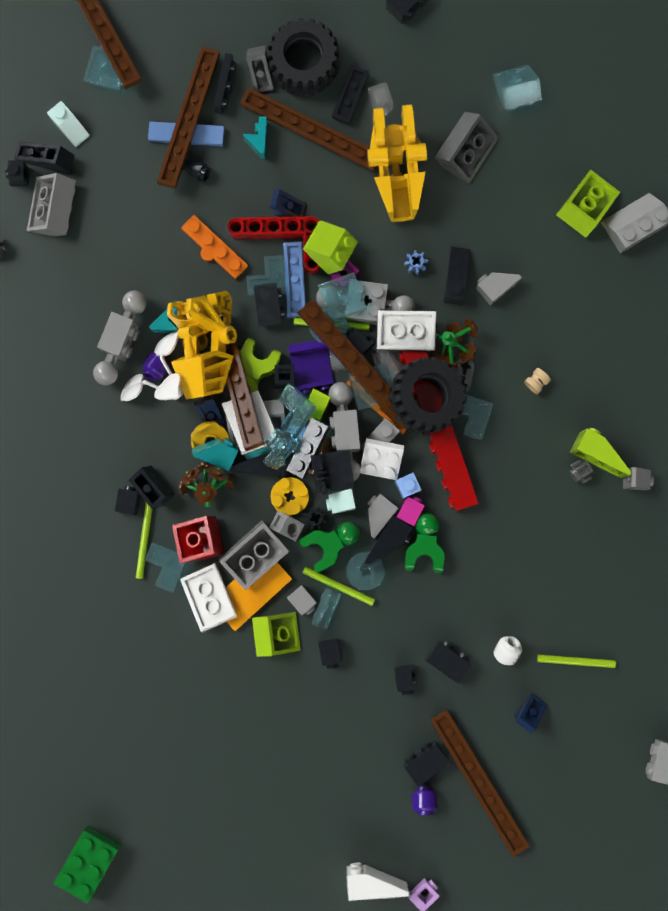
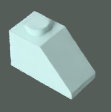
[47,101,90,148]
[326,489,355,514]

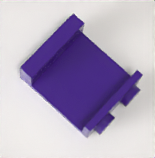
[288,340,334,395]

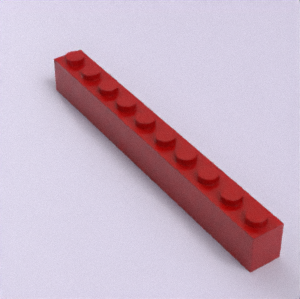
[398,350,478,511]

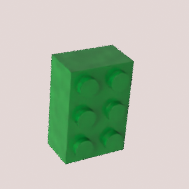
[53,826,122,904]

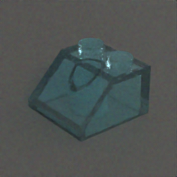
[493,65,542,109]

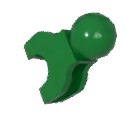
[404,513,445,574]
[299,521,361,572]

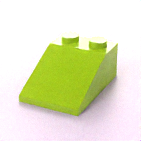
[556,170,620,238]
[570,428,631,478]

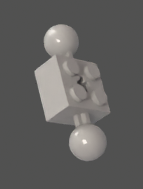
[316,279,416,325]
[93,290,147,385]
[328,382,361,481]

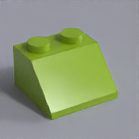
[303,221,358,274]
[252,612,301,657]

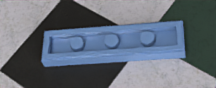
[148,121,225,146]
[283,242,306,318]

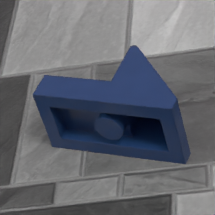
[270,189,306,217]
[193,395,226,427]
[514,693,547,734]

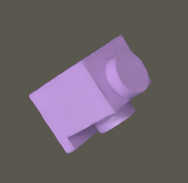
[408,878,439,911]

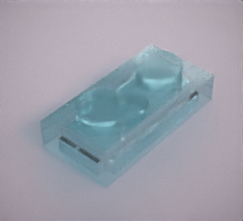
[311,588,341,630]

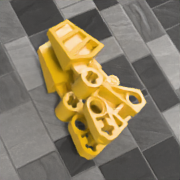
[367,104,427,222]
[167,291,237,399]

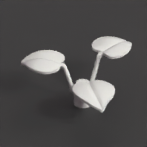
[120,331,183,402]

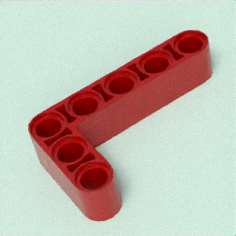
[227,216,321,275]

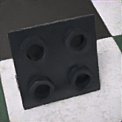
[310,450,355,495]

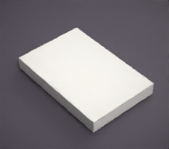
[377,310,436,350]
[222,391,279,455]
[180,563,238,633]

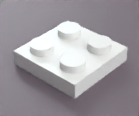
[360,438,404,480]

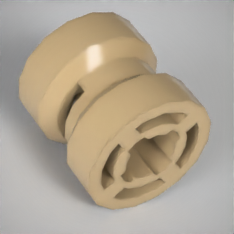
[524,368,551,395]

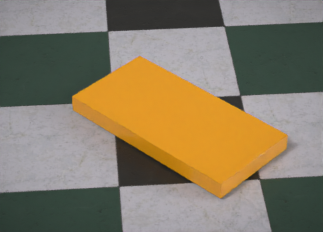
[226,562,292,631]

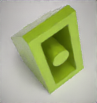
[303,389,331,422]

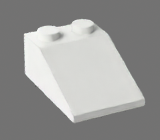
[347,862,409,901]

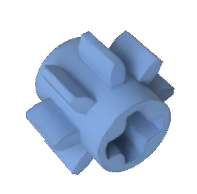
[404,250,428,275]

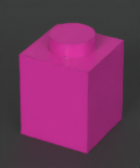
[396,495,425,526]

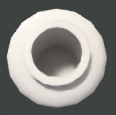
[494,636,522,665]

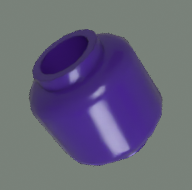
[142,353,170,381]
[411,786,438,816]

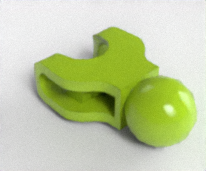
[240,338,281,393]

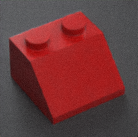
[172,516,224,563]

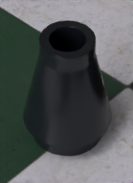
[182,159,211,182]

